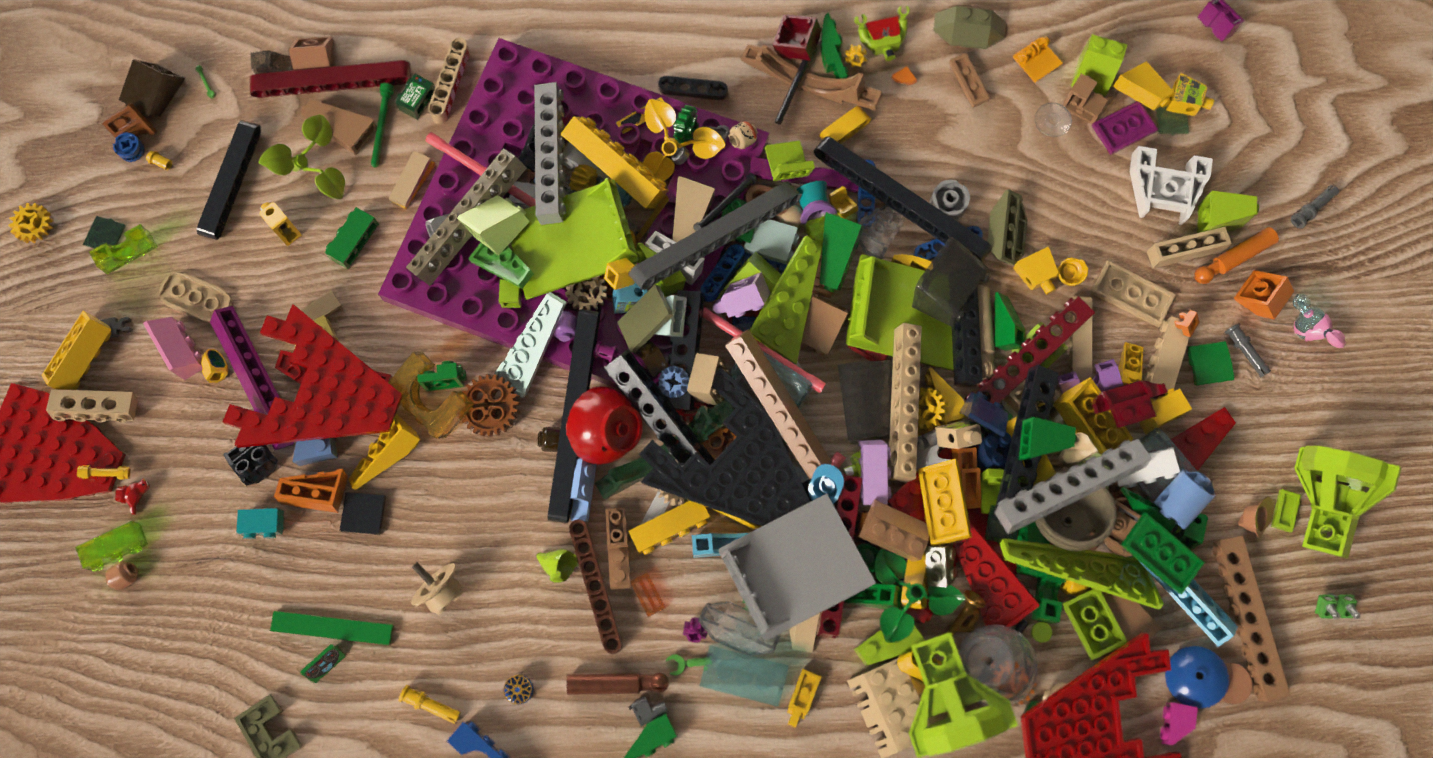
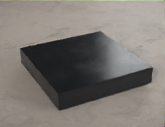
[340,492,386,535]

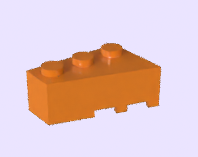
[274,468,348,513]

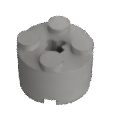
[929,180,970,221]

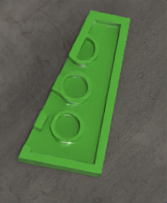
[468,243,534,289]

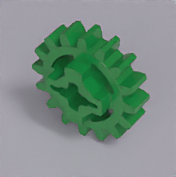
[673,105,699,147]

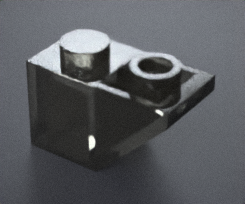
[250,50,293,74]

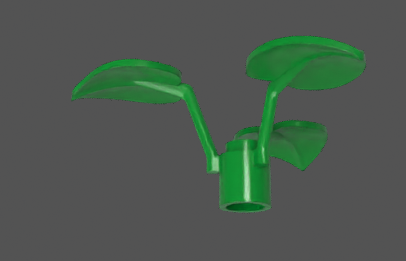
[875,549,965,643]

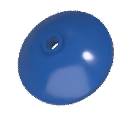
[1165,646,1229,709]

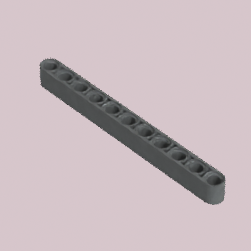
[629,181,801,290]

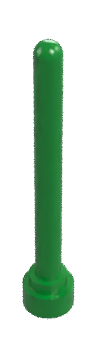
[371,83,395,168]

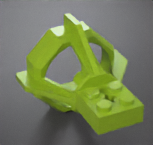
[1294,446,1401,559]
[909,632,1018,758]

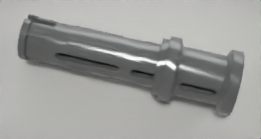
[1290,185,1339,229]
[1224,323,1271,378]

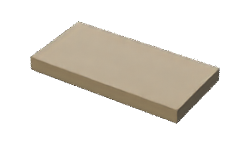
[1091,260,1176,328]

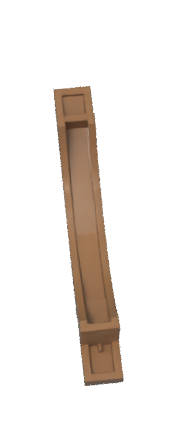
[741,44,882,110]

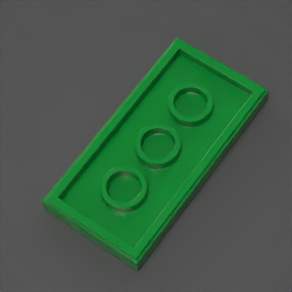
[1120,513,1205,595]

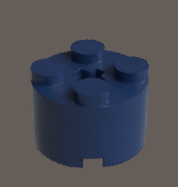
[974,432,1012,471]

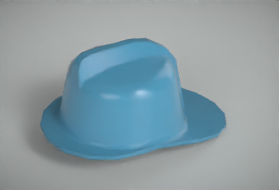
[808,464,844,504]

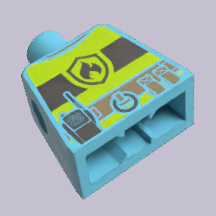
[612,283,649,314]

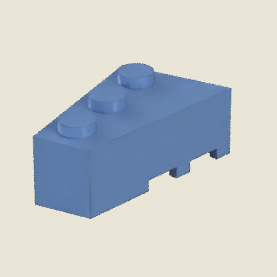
[292,438,338,466]

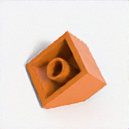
[1234,270,1294,320]

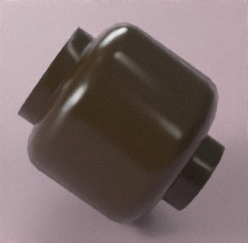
[537,427,561,452]

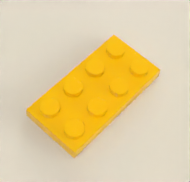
[918,459,972,546]

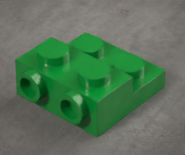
[417,361,467,392]

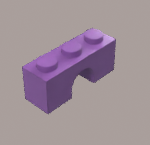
[1058,359,1123,394]

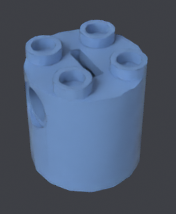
[1154,469,1216,529]

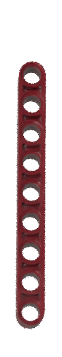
[250,60,411,98]

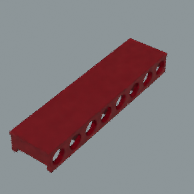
[816,474,862,638]

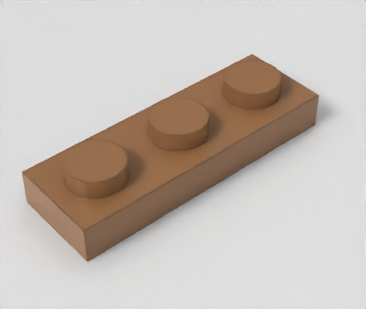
[949,53,990,108]

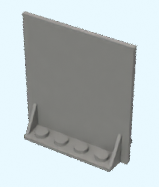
[718,494,876,641]

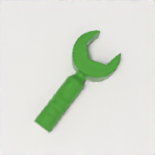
[666,655,712,675]

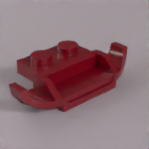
[1091,380,1168,428]

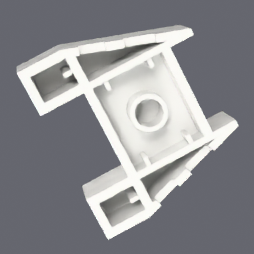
[1130,146,1213,225]

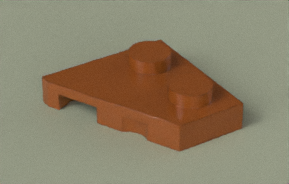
[102,103,157,138]

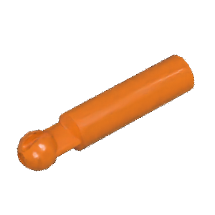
[1194,227,1279,284]

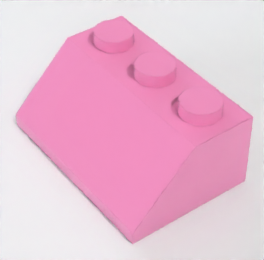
[143,317,203,380]

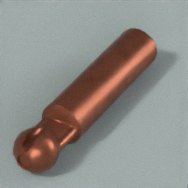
[567,673,669,695]

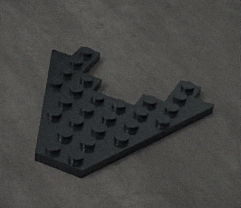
[639,367,810,526]

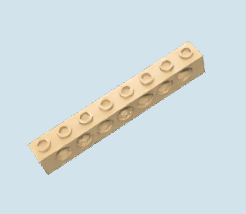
[888,323,922,483]

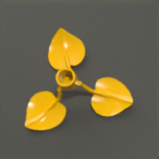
[643,99,725,181]

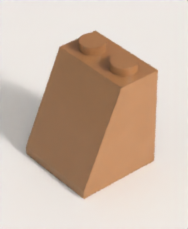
[801,294,850,356]

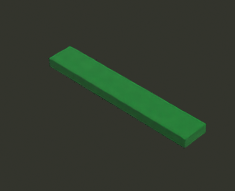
[270,611,394,645]

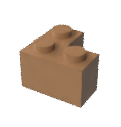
[1061,74,1108,124]

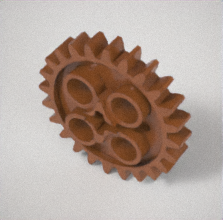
[458,374,521,437]

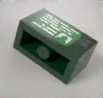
[395,73,435,120]

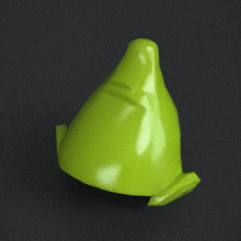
[536,549,579,583]

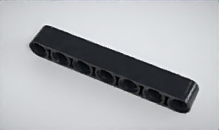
[197,120,261,240]

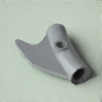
[888,429,949,471]

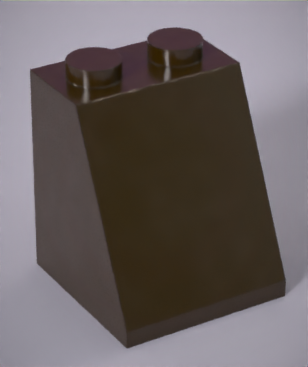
[119,59,185,118]

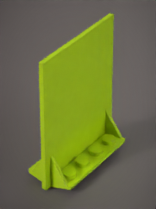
[511,178,639,300]
[846,254,954,371]

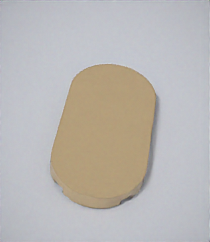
[159,272,233,324]

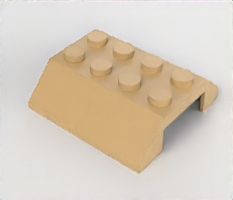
[847,659,947,758]

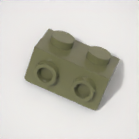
[925,542,957,588]

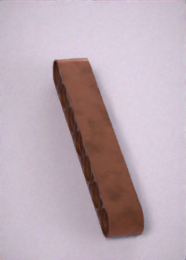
[569,519,622,654]

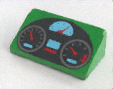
[300,644,346,683]

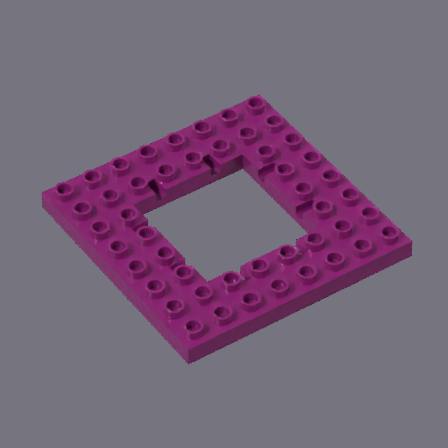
[378,38,769,393]

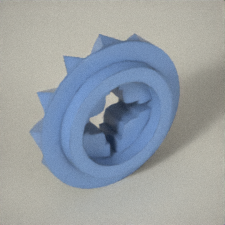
[658,366,689,398]

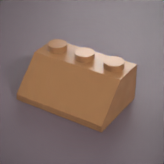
[859,500,929,562]

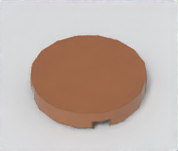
[1221,663,1252,704]

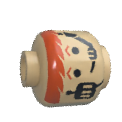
[729,121,757,149]

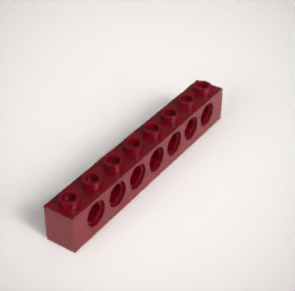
[964,296,1096,404]

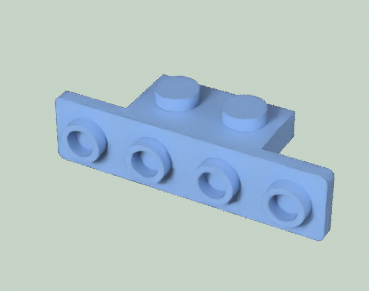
[571,458,597,522]

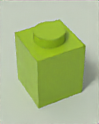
[499,279,522,308]

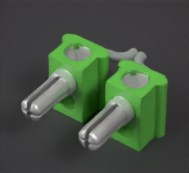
[1315,593,1361,620]

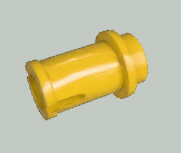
[146,151,173,171]

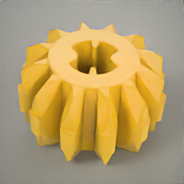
[569,164,598,192]

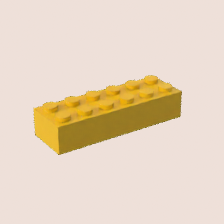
[561,116,669,208]

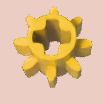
[845,44,867,68]

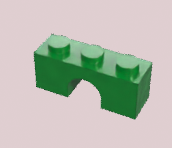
[1032,574,1066,623]

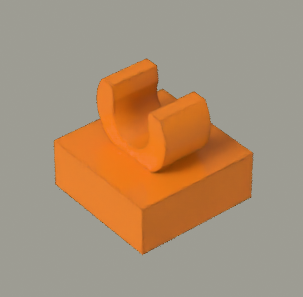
[1174,310,1200,338]

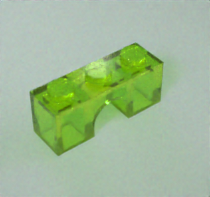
[89,224,158,274]

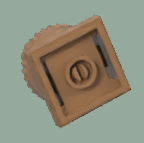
[1091,499,1141,557]

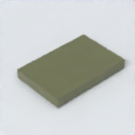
[618,285,673,353]

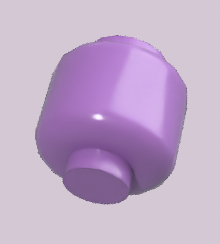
[553,311,577,342]

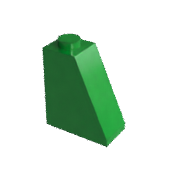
[1019,417,1077,460]

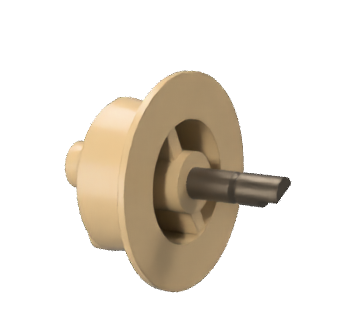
[411,562,463,615]

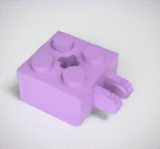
[713,272,770,317]

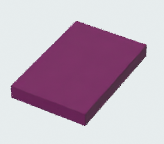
[1091,101,1159,155]

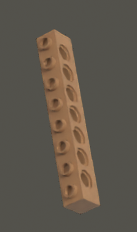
[1212,535,1291,701]

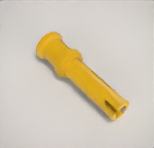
[398,684,461,724]

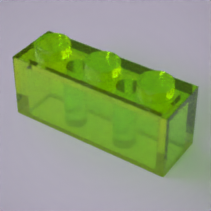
[75,521,148,572]

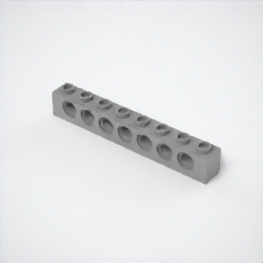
[535,82,566,225]
[995,439,1152,534]

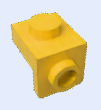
[829,186,858,219]

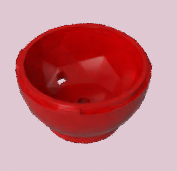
[566,386,643,464]

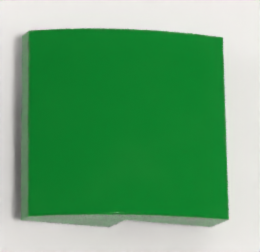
[1187,341,1234,386]

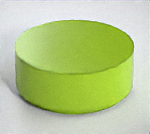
[1031,622,1052,643]

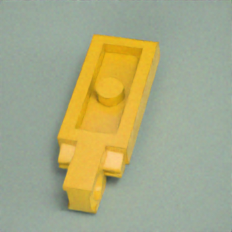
[787,668,821,727]

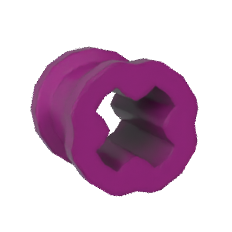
[593,341,618,362]

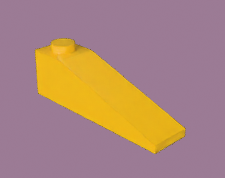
[348,414,420,490]

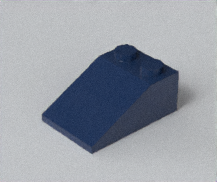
[959,392,1008,437]

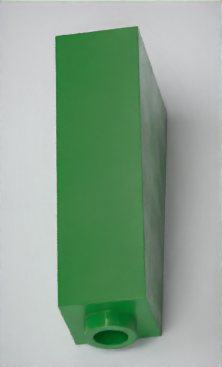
[820,212,864,293]

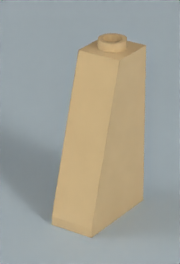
[673,176,715,243]

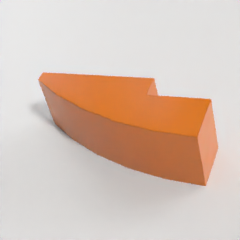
[952,447,981,509]

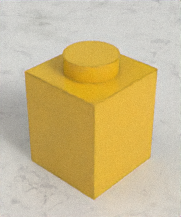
[604,258,635,290]

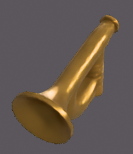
[946,590,986,637]

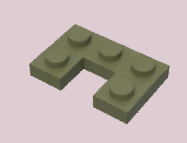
[234,694,303,758]

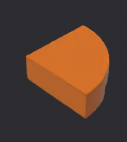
[891,66,917,85]

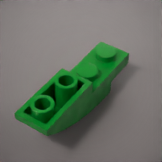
[820,13,849,79]

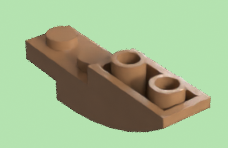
[605,507,631,590]

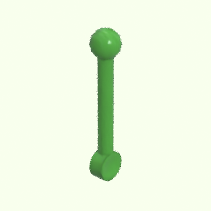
[195,65,215,98]

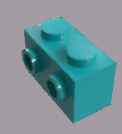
[236,508,284,539]

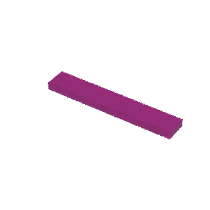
[750,157,858,193]

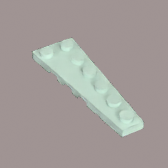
[492,292,566,398]

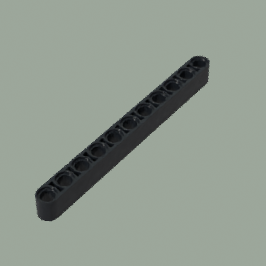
[813,137,992,264]
[547,309,600,524]

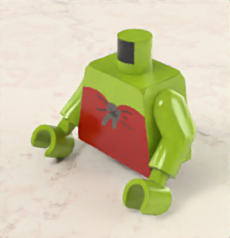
[854,6,910,61]

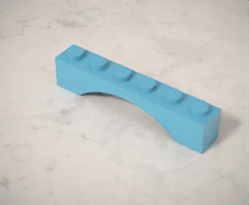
[692,533,749,558]

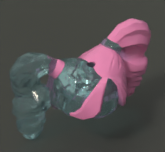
[1293,293,1346,348]

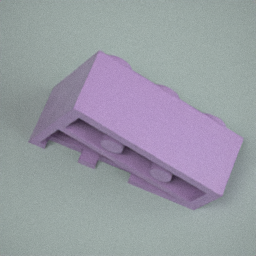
[858,440,891,505]

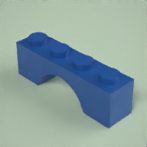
[447,721,510,758]

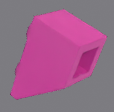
[1160,703,1198,745]

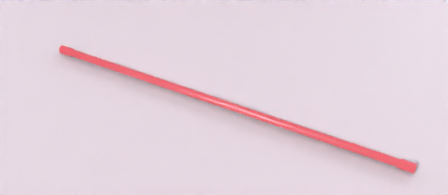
[426,132,827,393]

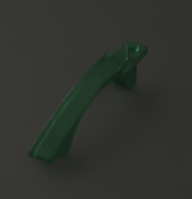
[595,400,735,500]

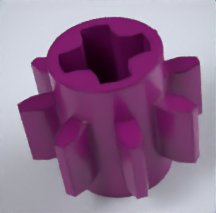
[683,617,708,643]

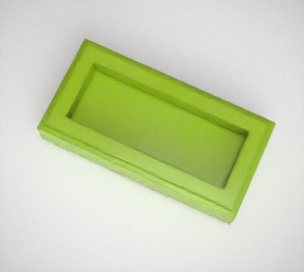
[1271,489,1301,533]

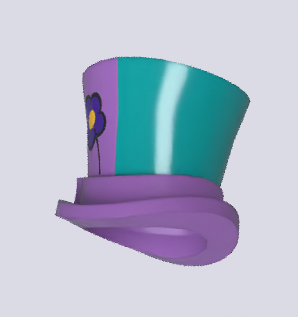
[797,181,837,224]

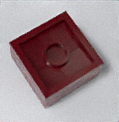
[772,14,822,61]

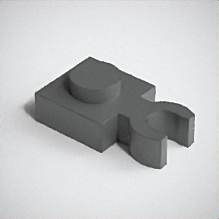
[101,317,133,339]

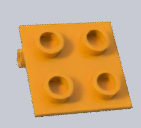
[1012,37,1063,83]

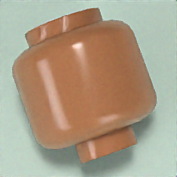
[105,560,138,591]

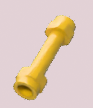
[77,465,131,479]

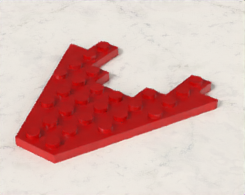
[222,304,403,448]
[1020,632,1182,758]

